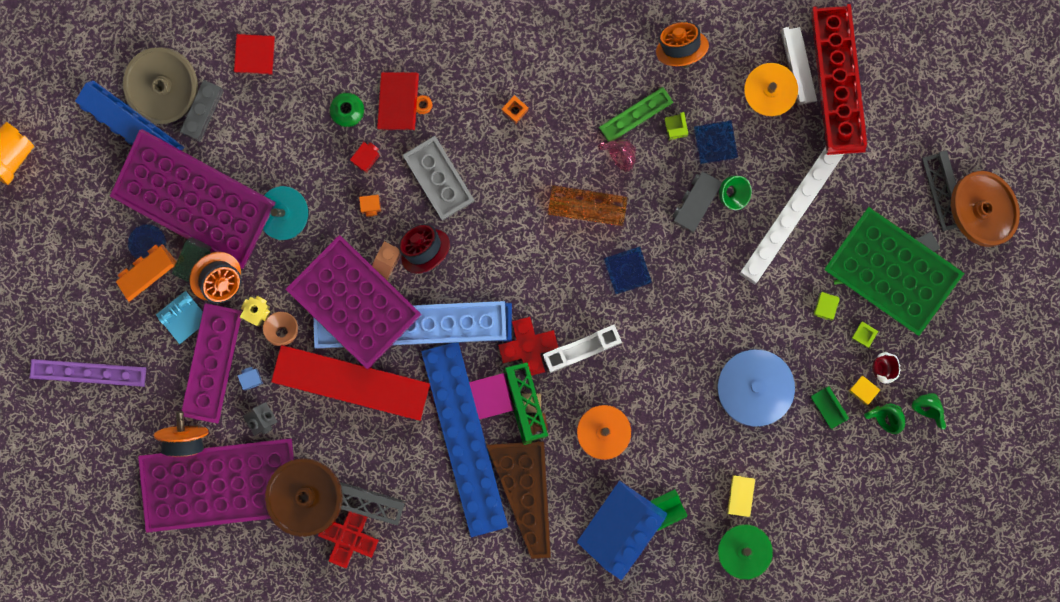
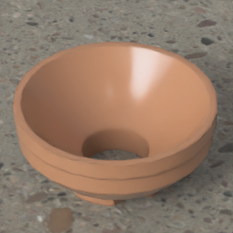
[263,312,298,346]

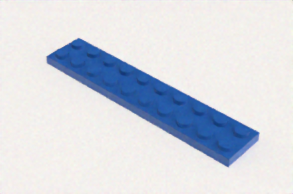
[421,342,508,537]

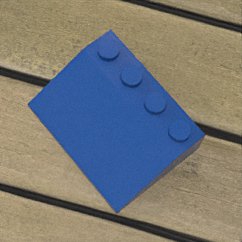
[577,480,668,581]

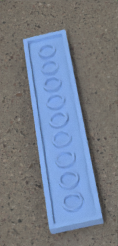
[313,301,507,349]

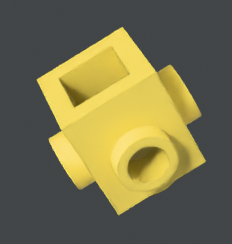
[240,296,270,327]

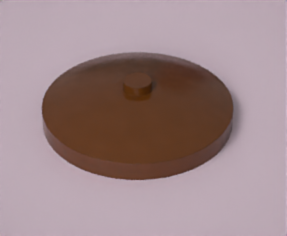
[265,459,343,537]

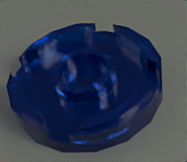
[128,225,166,259]

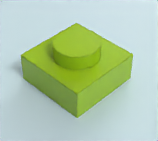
[852,322,879,348]

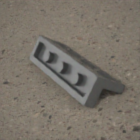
[922,150,958,231]
[340,482,406,525]

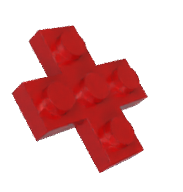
[498,317,558,376]
[318,511,379,569]

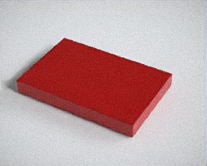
[377,72,419,130]

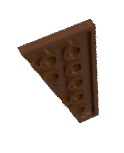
[487,442,551,559]

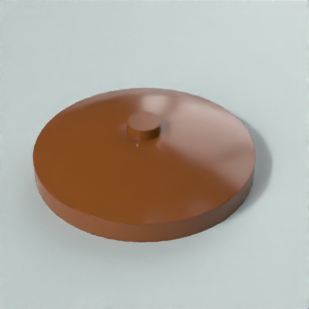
[951,171,1020,247]

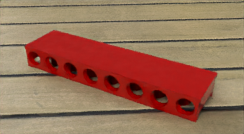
[811,4,867,155]
[271,345,430,421]

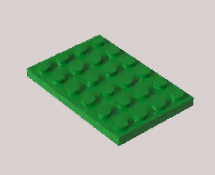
[824,207,965,336]

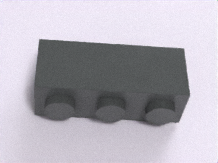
[180,80,223,142]
[672,171,723,234]

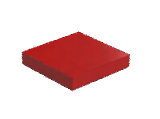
[234,34,275,75]

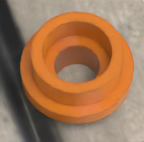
[416,95,432,114]

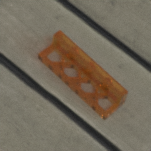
[548,185,628,226]

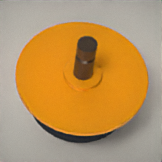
[744,63,798,116]

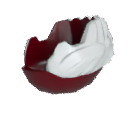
[872,352,901,384]

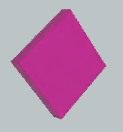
[469,373,514,420]

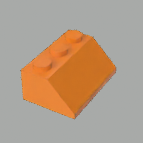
[116,244,177,302]

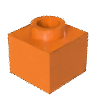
[502,95,529,124]
[359,195,381,217]

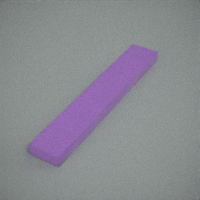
[30,359,146,387]

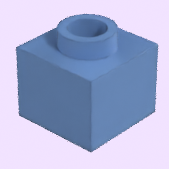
[238,367,263,391]

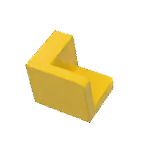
[848,376,880,405]

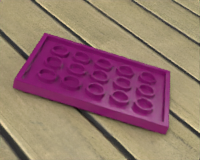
[286,235,422,370]

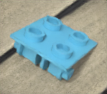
[156,291,203,344]

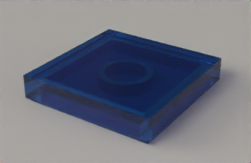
[694,120,738,164]
[604,247,652,295]

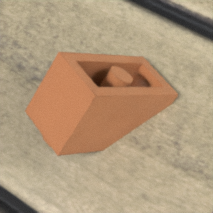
[372,241,401,280]

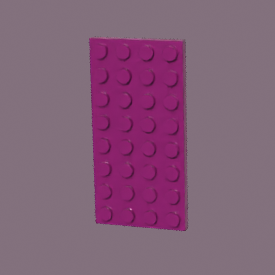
[110,129,276,269]
[138,438,295,533]

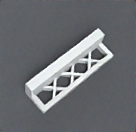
[781,27,817,105]

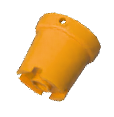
[0,122,34,185]

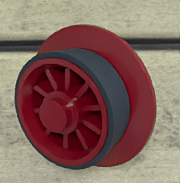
[399,224,450,274]

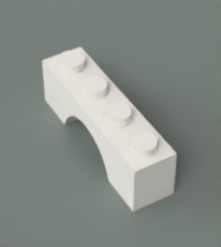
[543,325,622,373]

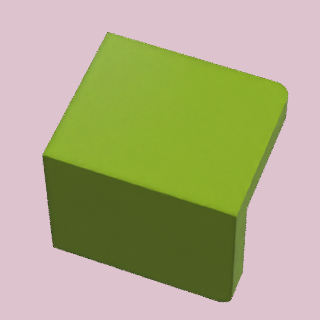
[665,112,688,140]
[813,292,840,321]

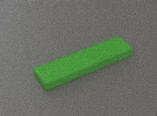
[599,87,673,144]

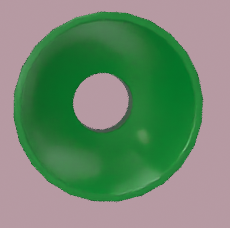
[330,93,364,127]
[719,175,752,210]

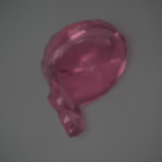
[598,139,636,172]

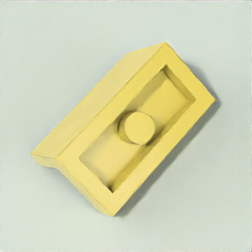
[727,475,755,517]

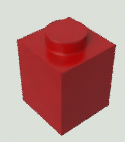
[350,142,380,173]

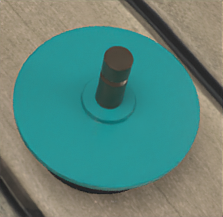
[263,186,309,240]

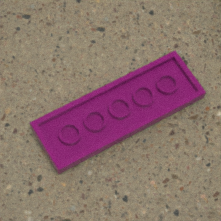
[182,303,243,424]

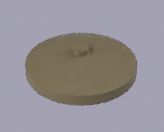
[123,47,198,124]

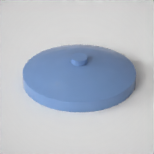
[717,349,795,427]

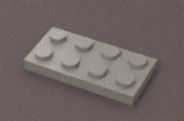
[403,136,475,221]

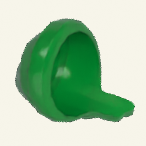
[912,393,946,430]
[864,403,905,434]

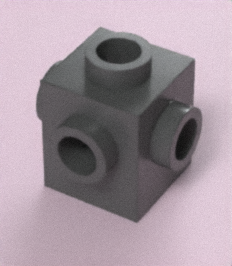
[243,402,278,436]

